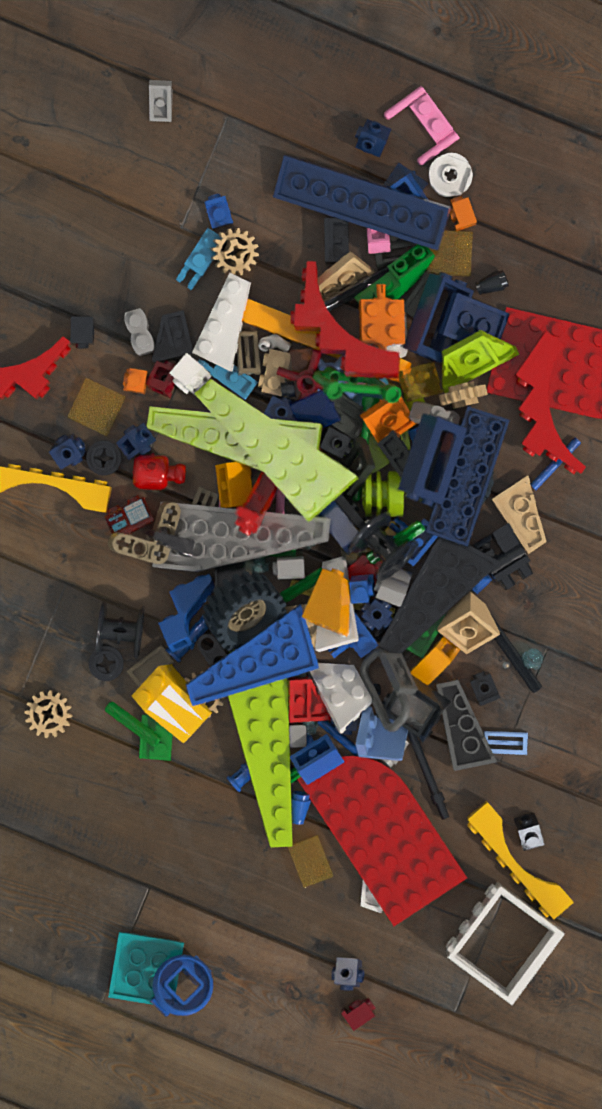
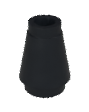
[475,270,509,295]

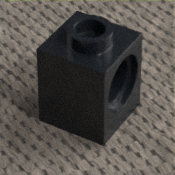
[70,316,95,349]

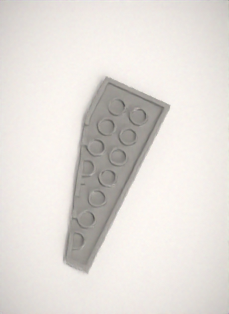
[152,502,331,572]

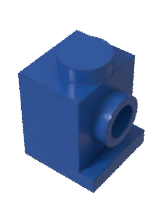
[349,574,376,604]

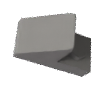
[149,80,173,122]

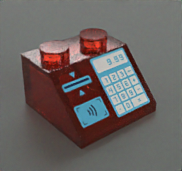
[104,495,155,535]

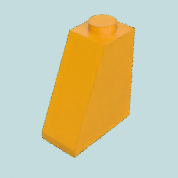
[302,568,350,637]
[410,636,460,685]

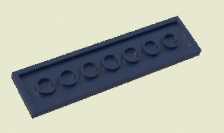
[273,154,451,250]

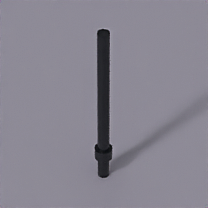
[395,699,450,820]

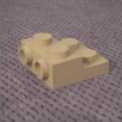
[258,349,296,400]

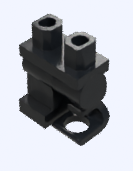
[472,523,533,590]

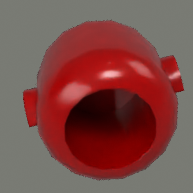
[133,453,186,490]

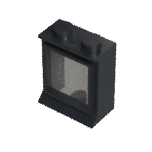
[382,675,451,744]

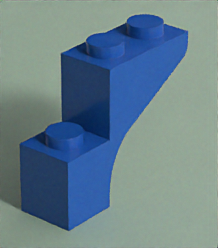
[159,574,215,653]

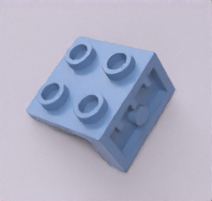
[356,706,408,761]

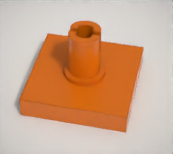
[360,397,417,443]

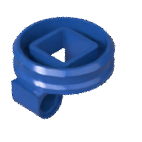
[150,955,213,1017]

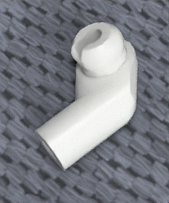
[258,334,292,352]

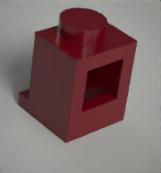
[146,361,176,398]
[341,998,376,1031]

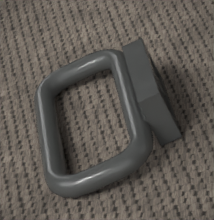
[360,647,418,732]

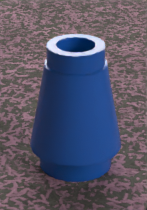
[291,791,311,825]

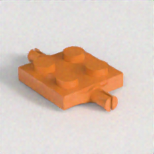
[359,284,405,350]

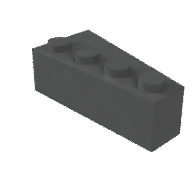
[435,679,497,771]

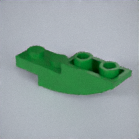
[354,244,435,304]

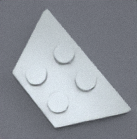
[308,663,372,734]

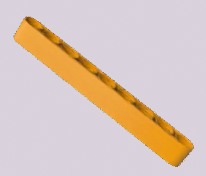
[242,299,412,384]

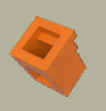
[449,196,477,232]
[123,368,149,394]

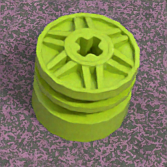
[362,471,404,517]

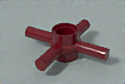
[276,349,323,413]

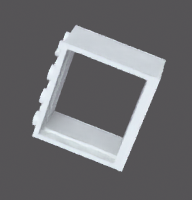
[445,882,565,1005]

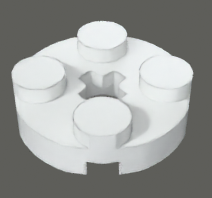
[428,153,473,198]

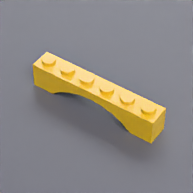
[0,464,112,513]
[466,801,574,919]

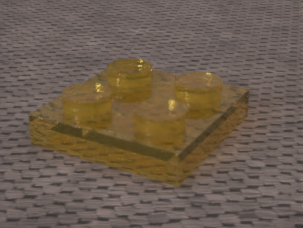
[427,231,473,277]
[68,378,126,436]

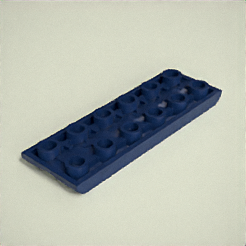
[426,406,510,546]

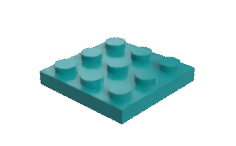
[108,931,184,1005]

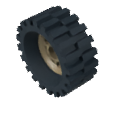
[203,571,287,652]

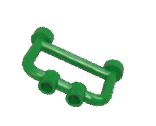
[313,367,401,403]

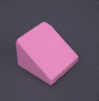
[366,228,390,254]

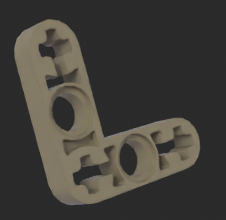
[108,501,181,564]

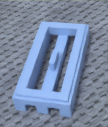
[483,731,528,755]

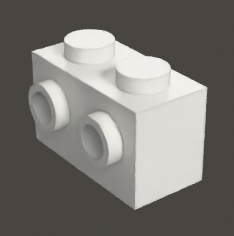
[170,353,211,395]

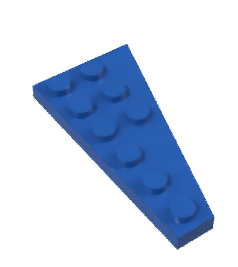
[185,604,319,706]

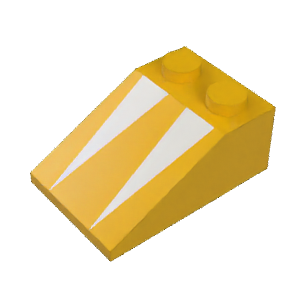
[132,664,212,743]

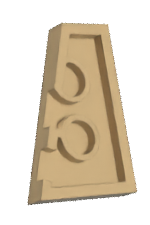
[300,251,375,301]
[491,475,546,554]

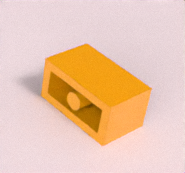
[215,462,252,508]

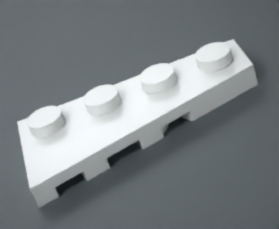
[192,273,251,372]

